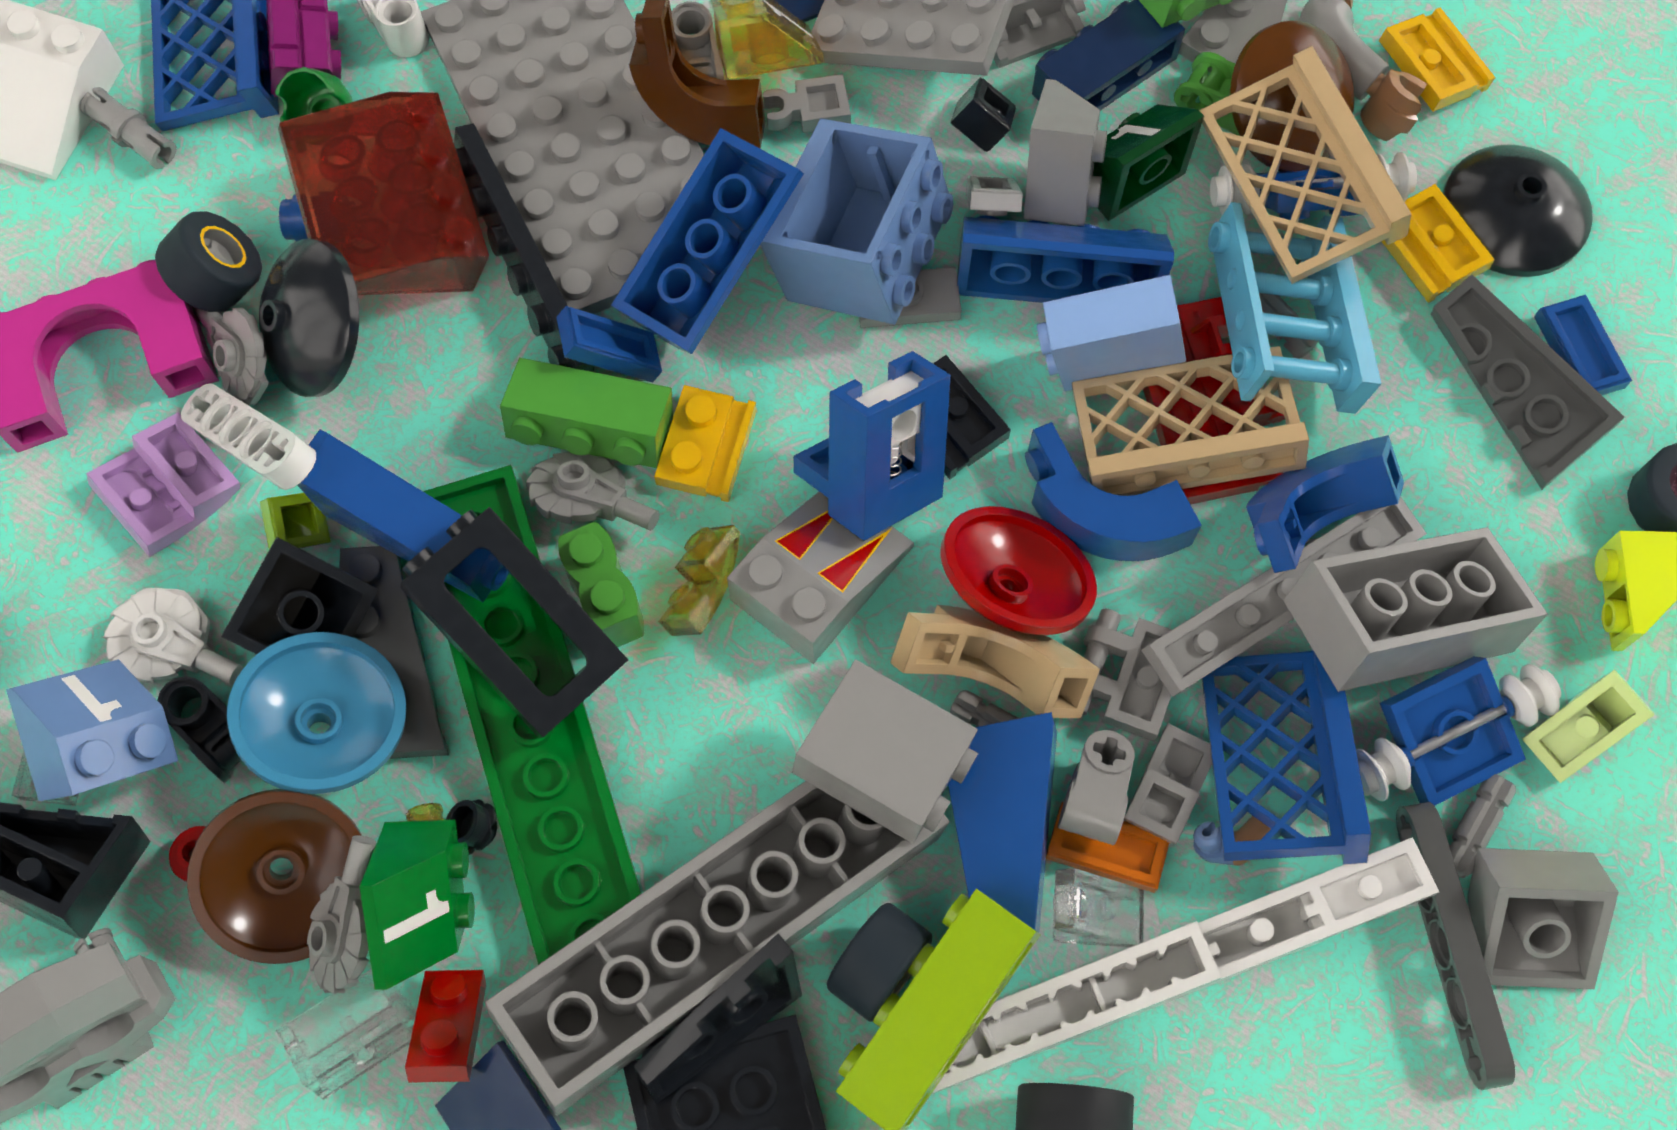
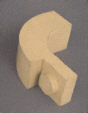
[890,605,1100,719]

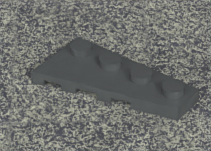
[1431,275,1624,490]
[339,546,449,759]

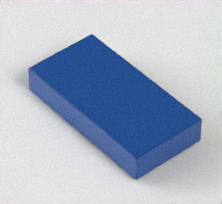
[1534,295,1632,395]
[556,306,662,383]

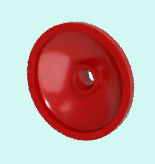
[940,506,1097,635]

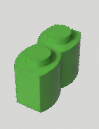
[558,521,644,647]

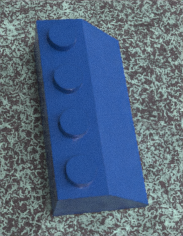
[611,128,804,354]
[957,215,1174,303]

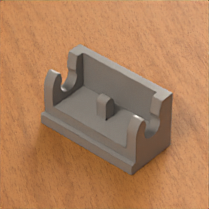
[993,0,1086,68]

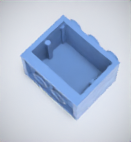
[760,118,953,325]

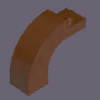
[629,0,766,148]

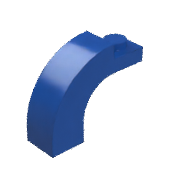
[1025,422,1202,561]
[1246,435,1404,573]

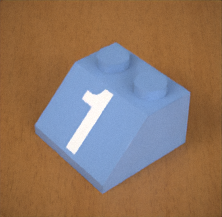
[6,659,178,801]

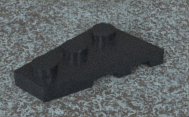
[634,933,802,1104]

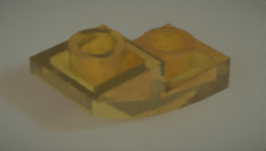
[658,525,740,636]

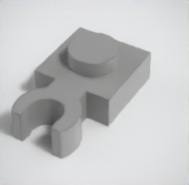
[763,74,851,132]

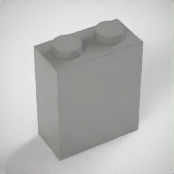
[792,659,978,844]

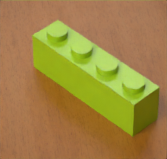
[835,888,1041,1130]

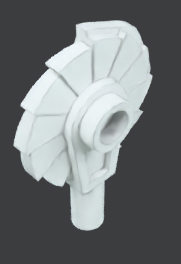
[103,588,243,685]

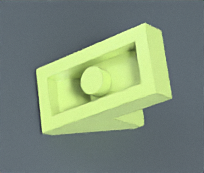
[1522,669,1655,783]

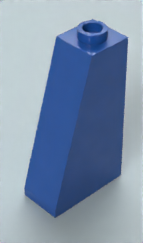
[297,429,509,603]
[948,712,1057,933]

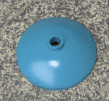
[227,632,406,794]

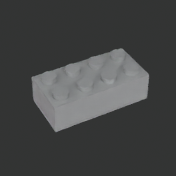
[1283,527,1548,692]

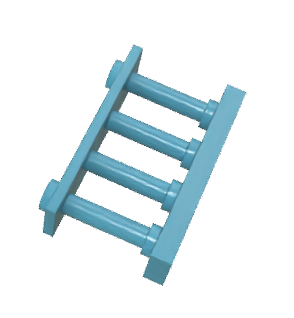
[1208,202,1382,414]

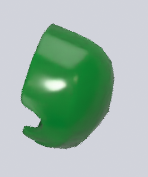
[275,67,354,148]

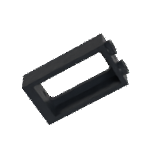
[401,507,628,738]

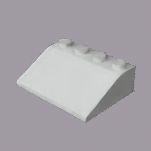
[0,0,124,180]

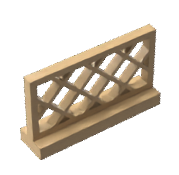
[1199,46,1411,284]
[1072,346,1309,496]

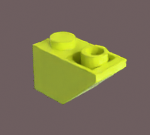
[1595,531,1677,651]

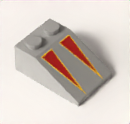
[727,492,914,664]

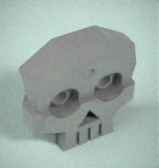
[0,928,175,1124]

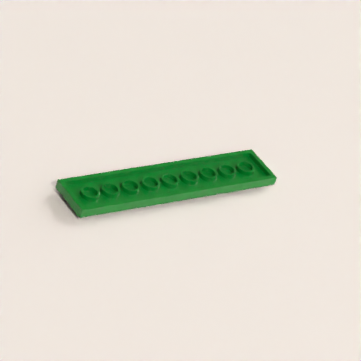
[423,465,642,965]

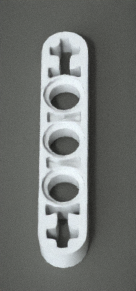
[181,383,316,490]

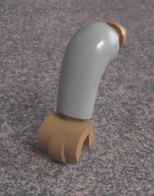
[1299,0,1427,141]

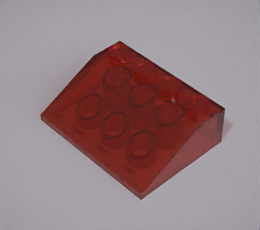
[278,92,489,295]

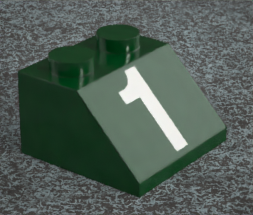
[1093,104,1204,221]

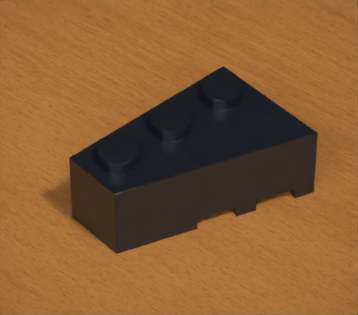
[0,803,151,939]

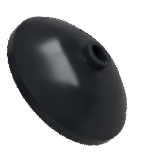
[1442,145,1593,277]
[259,239,359,397]

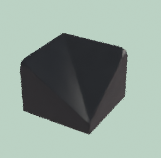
[950,77,1016,152]

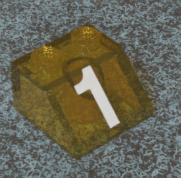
[709,0,825,80]

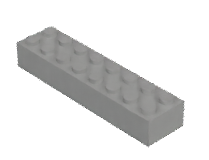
[485,781,950,1116]

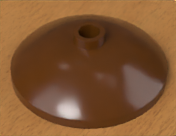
[1230,20,1354,172]
[187,789,362,964]

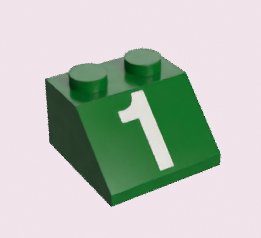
[359,820,475,990]

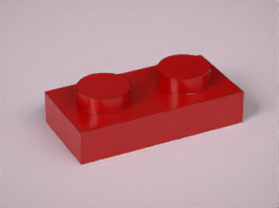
[405,970,486,1083]

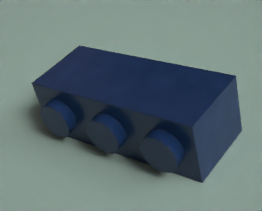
[1032,0,1185,111]

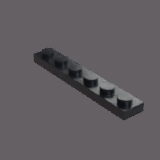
[449,123,595,372]

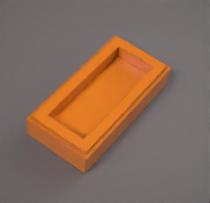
[1046,802,1169,893]

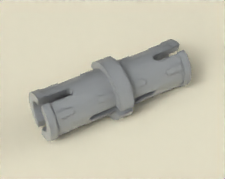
[80,87,176,169]

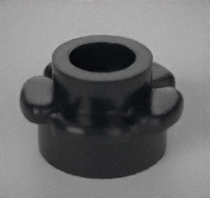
[446,799,497,855]

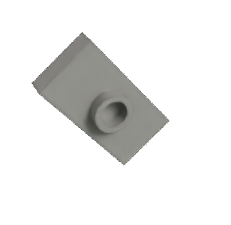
[966,176,1023,216]
[859,267,962,328]

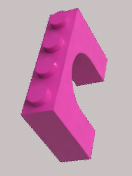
[0,260,219,453]

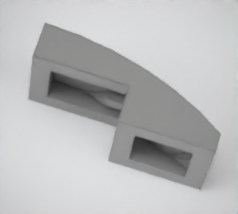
[1124,723,1212,845]

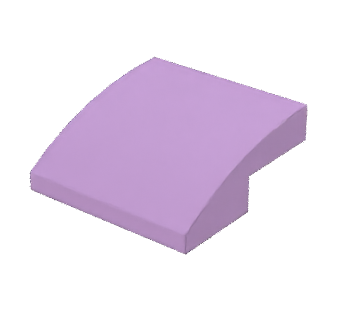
[86,412,240,557]

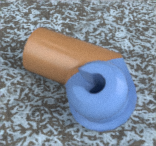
[1193,816,1270,866]

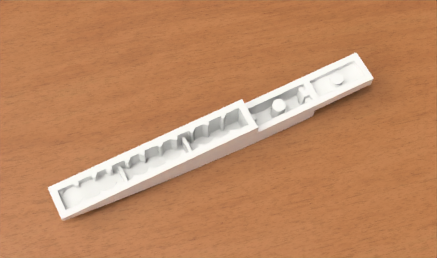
[932,837,1439,1094]

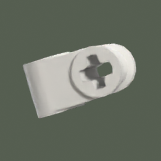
[357,0,429,57]

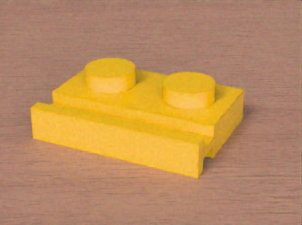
[1379,7,1496,112]
[1381,184,1495,303]
[654,385,757,502]

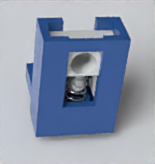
[793,351,951,541]

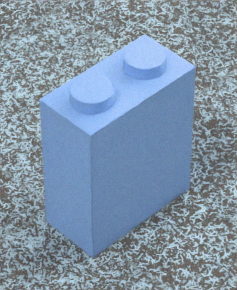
[1037,275,1186,391]

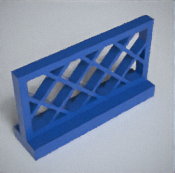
[151,0,279,132]
[1202,649,1371,864]

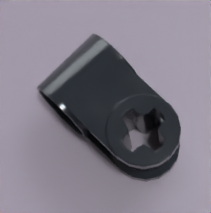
[157,676,241,783]

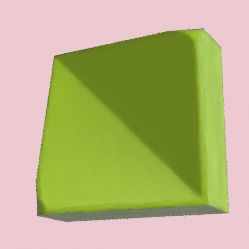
[260,493,331,549]

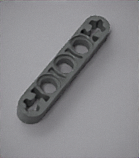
[1396,802,1515,1090]

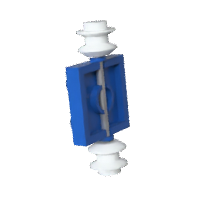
[1210,152,1417,220]
[1356,656,1561,806]

